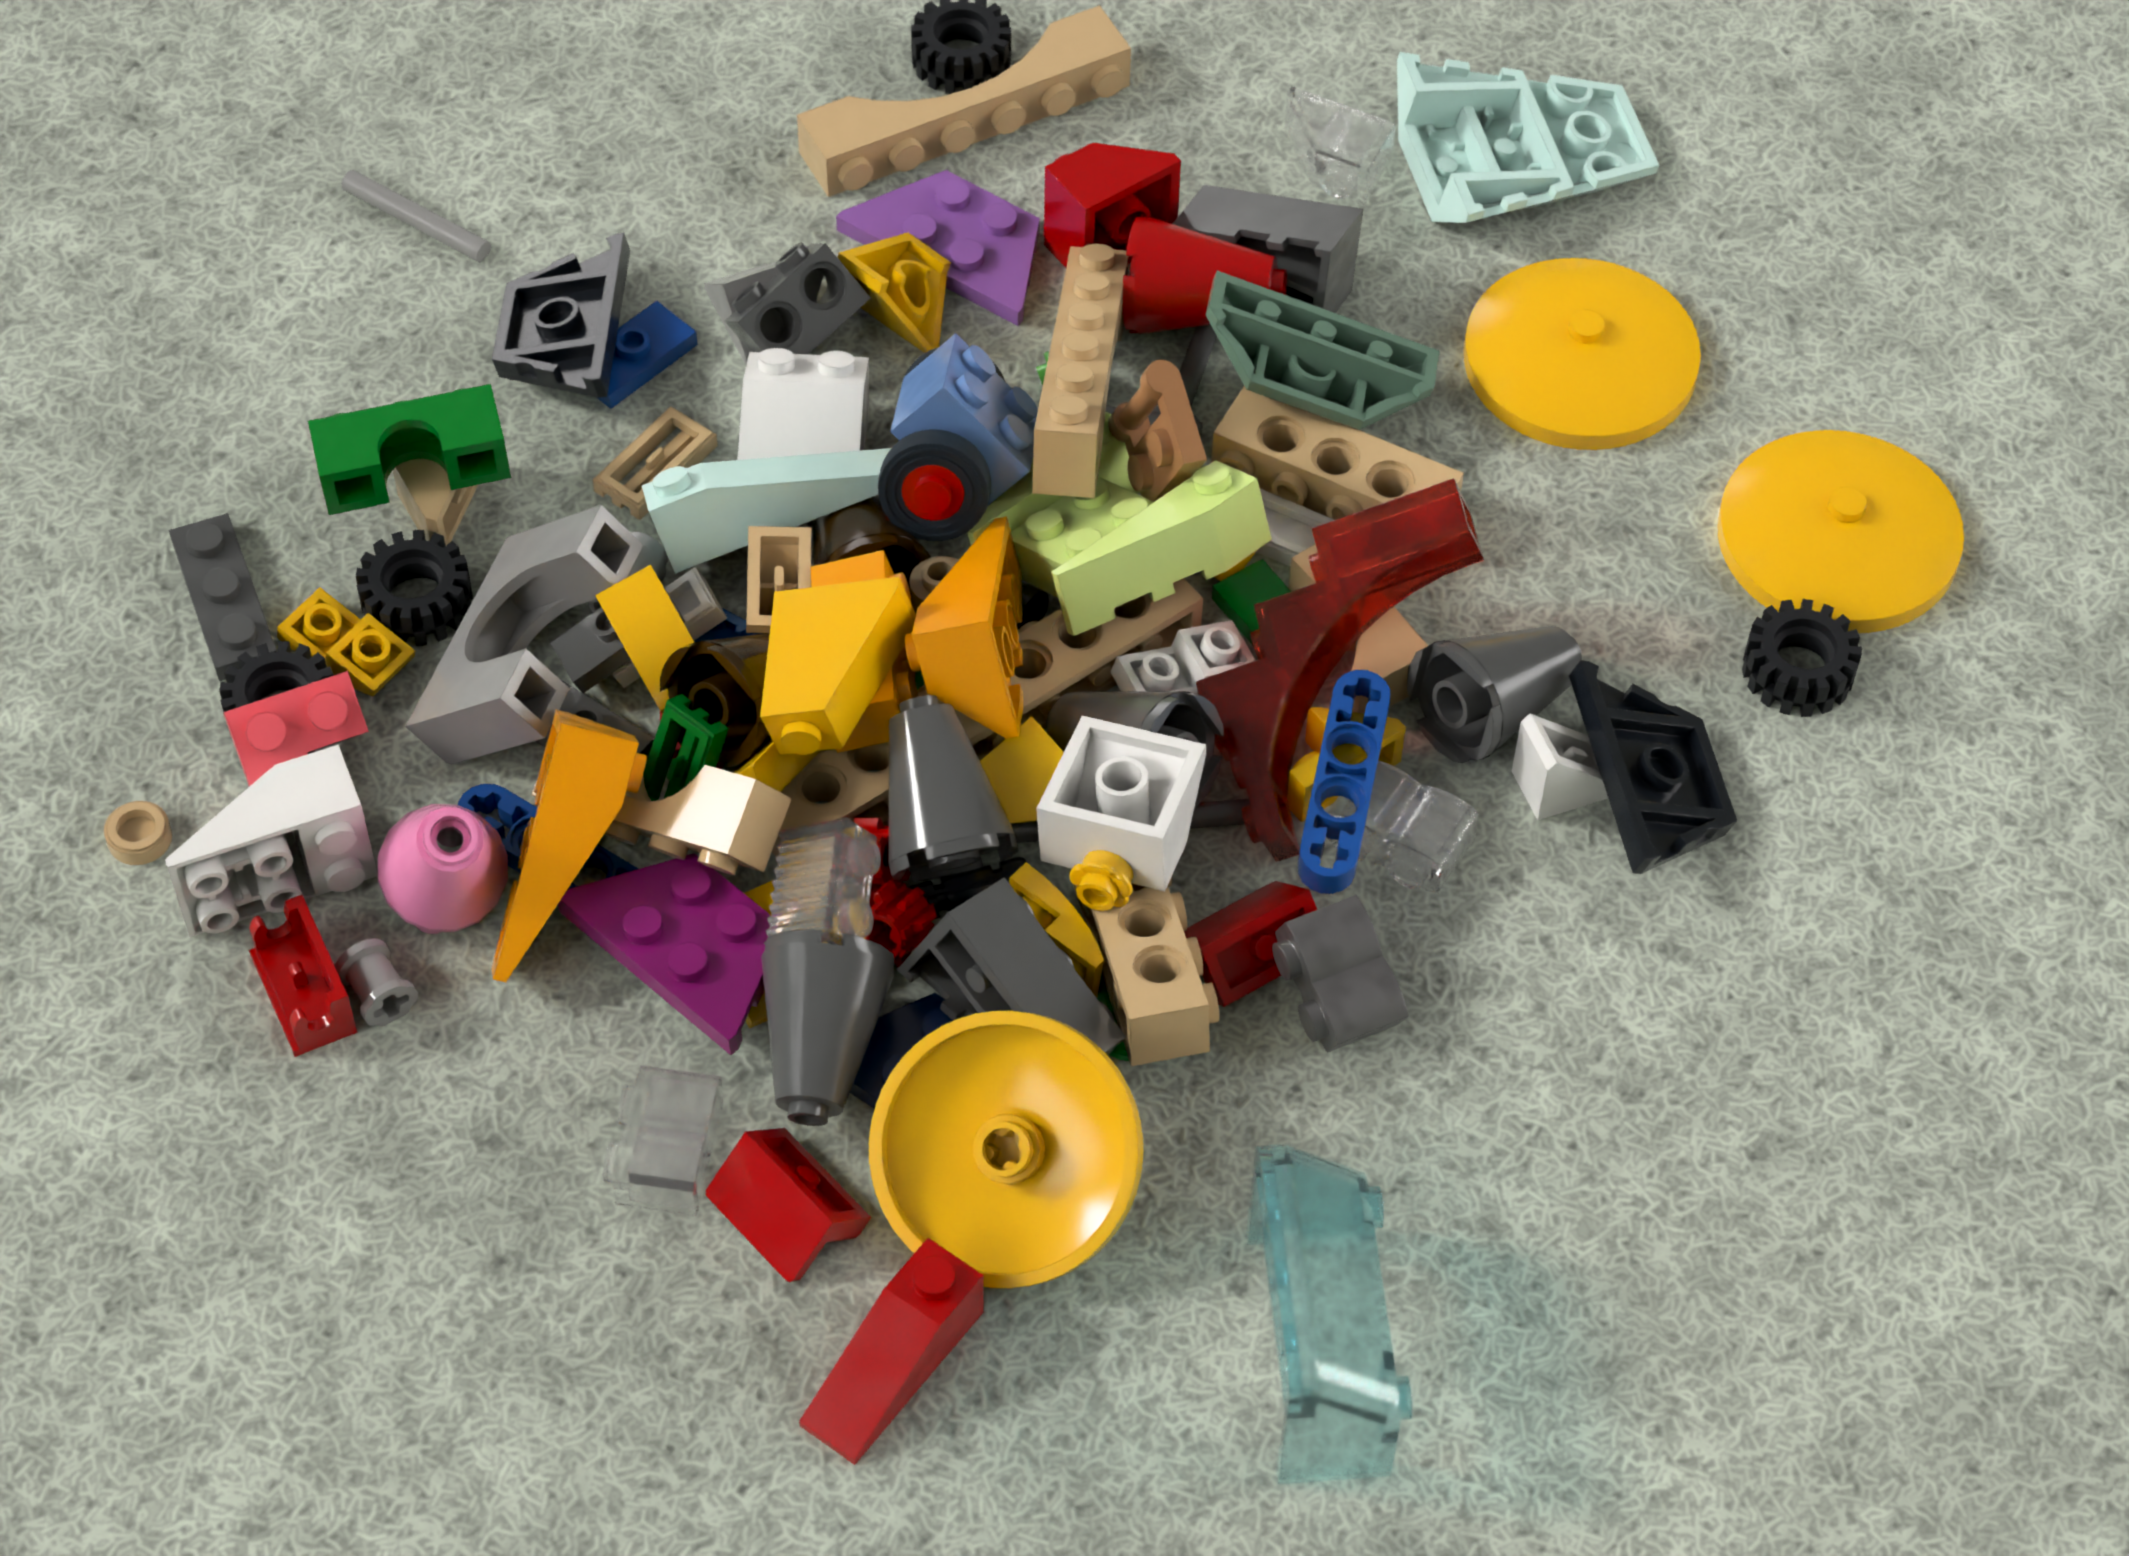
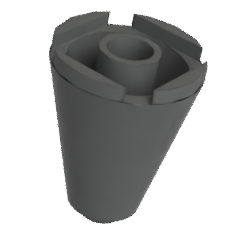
[1407,626,1582,763]
[1046,691,1224,810]
[888,695,1019,882]
[761,929,895,1126]

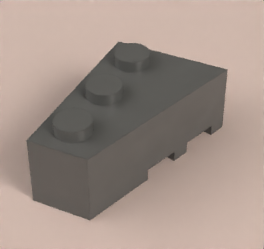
[1173,185,1363,313]
[897,877,1126,1055]

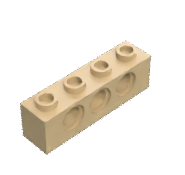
[1211,386,1464,559]
[1073,877,1219,1066]

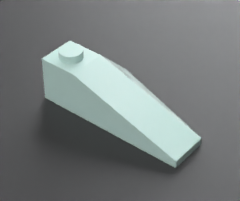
[642,448,891,574]

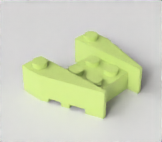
[967,412,1272,636]

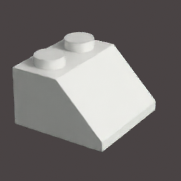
[737,348,869,460]
[1036,715,1206,891]

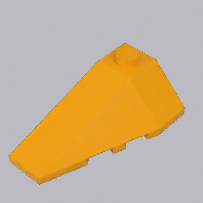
[905,516,1023,739]
[491,709,647,983]

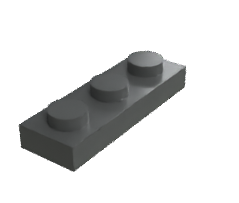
[168,513,277,681]

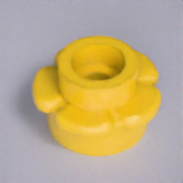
[1070,850,1134,911]

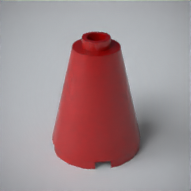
[1122,217,1287,335]

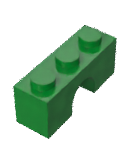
[308,384,511,515]

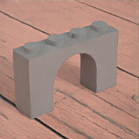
[405,505,643,765]

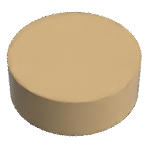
[104,801,172,865]

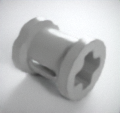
[334,938,418,1026]

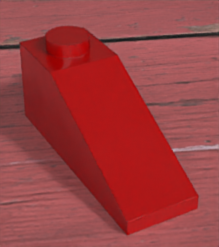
[799,1238,984,1465]

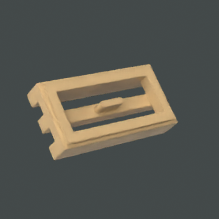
[592,406,718,520]

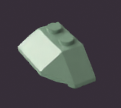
[1206,271,1440,430]

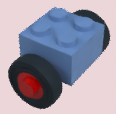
[878,333,1038,541]

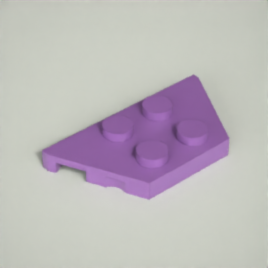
[836,170,1040,326]

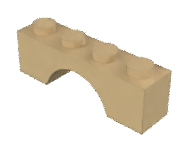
[531,765,792,875]

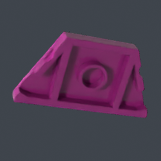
[558,853,784,1055]

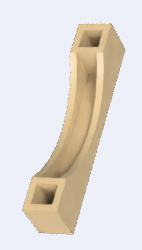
[797,5,1131,197]
[1032,244,1129,498]

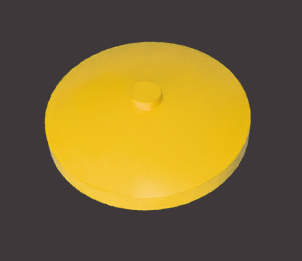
[1463,258,1701,450]
[1717,430,1964,634]
[869,1011,1143,1288]

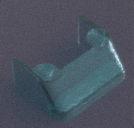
[1246,1144,1412,1484]

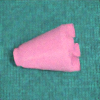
[377,804,508,934]

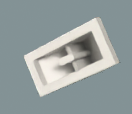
[1512,713,1608,820]

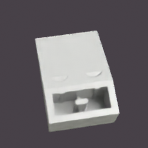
[165,745,378,937]

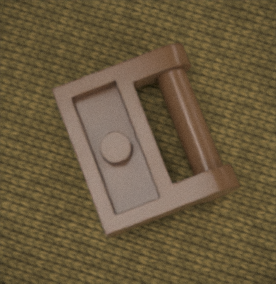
[1108,359,1207,502]

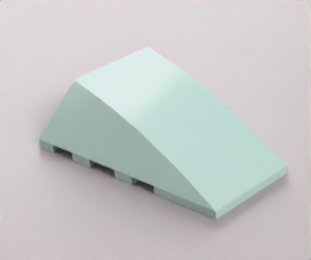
[1397,52,1659,223]

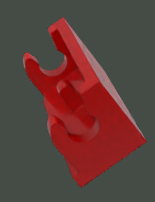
[249,894,358,1057]

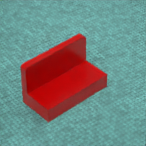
[1184,881,1318,1007]
[705,1128,872,1282]

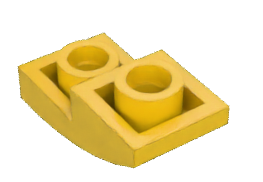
[595,564,694,714]
[277,587,415,697]
[1009,862,1104,998]

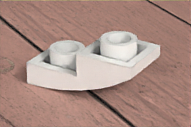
[1110,620,1259,699]

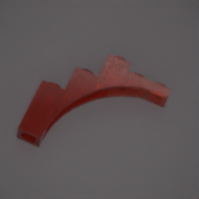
[1196,478,1484,862]

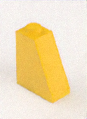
[760,577,916,755]

